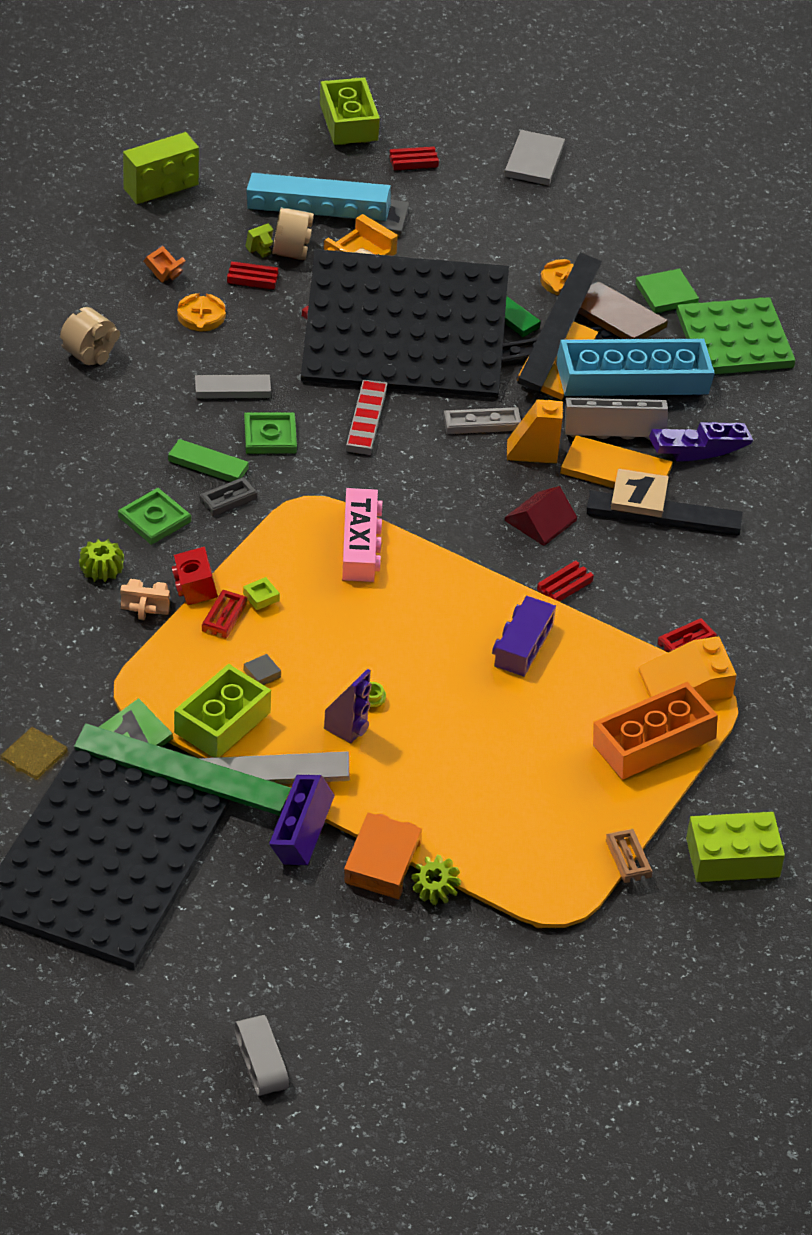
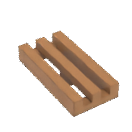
[606,829,652,883]

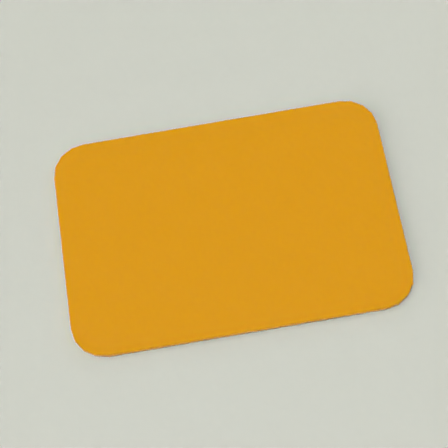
[114,496,738,928]

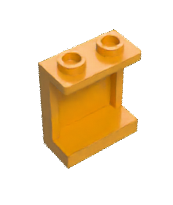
[324,214,398,256]

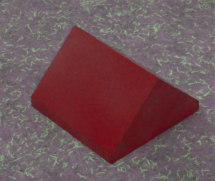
[504,486,577,546]

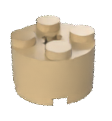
[272,208,314,260]
[60,307,120,365]

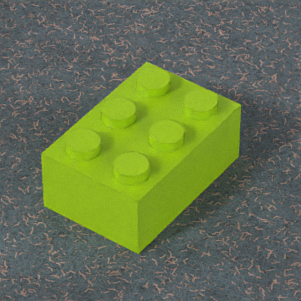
[320,77,380,145]
[123,132,199,204]
[174,664,271,758]
[686,812,785,882]

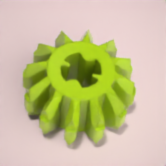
[79,539,124,582]
[412,854,461,905]

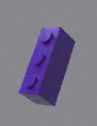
[492,595,556,676]
[269,774,335,865]

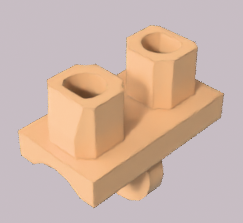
[120,579,170,620]

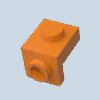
[143,246,186,283]

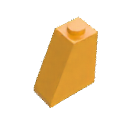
[507,400,563,463]

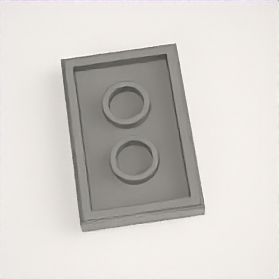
[505,130,565,185]

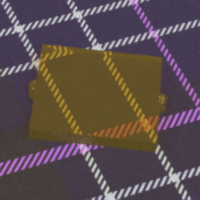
[0,727,68,780]

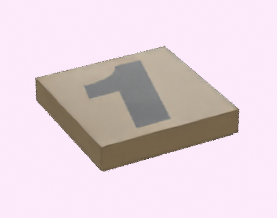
[611,469,669,517]

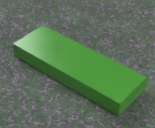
[168,439,249,482]

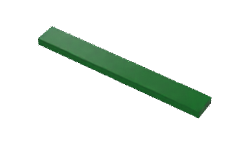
[74,723,291,816]

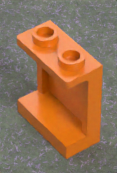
[344,812,422,899]

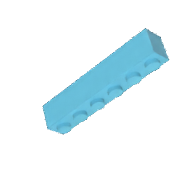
[247,173,391,221]

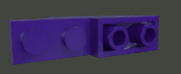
[649,422,753,461]

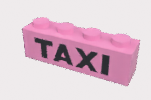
[342,488,382,582]

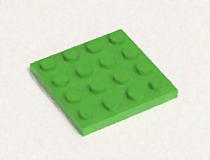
[676,297,795,374]

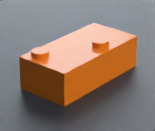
[593,681,718,780]

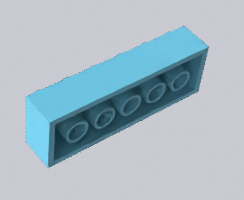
[556,339,714,396]

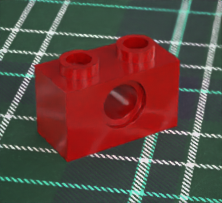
[172,546,218,605]

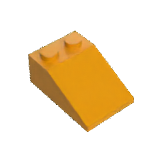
[639,636,737,702]

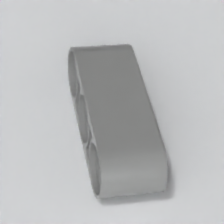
[234,1015,289,1096]

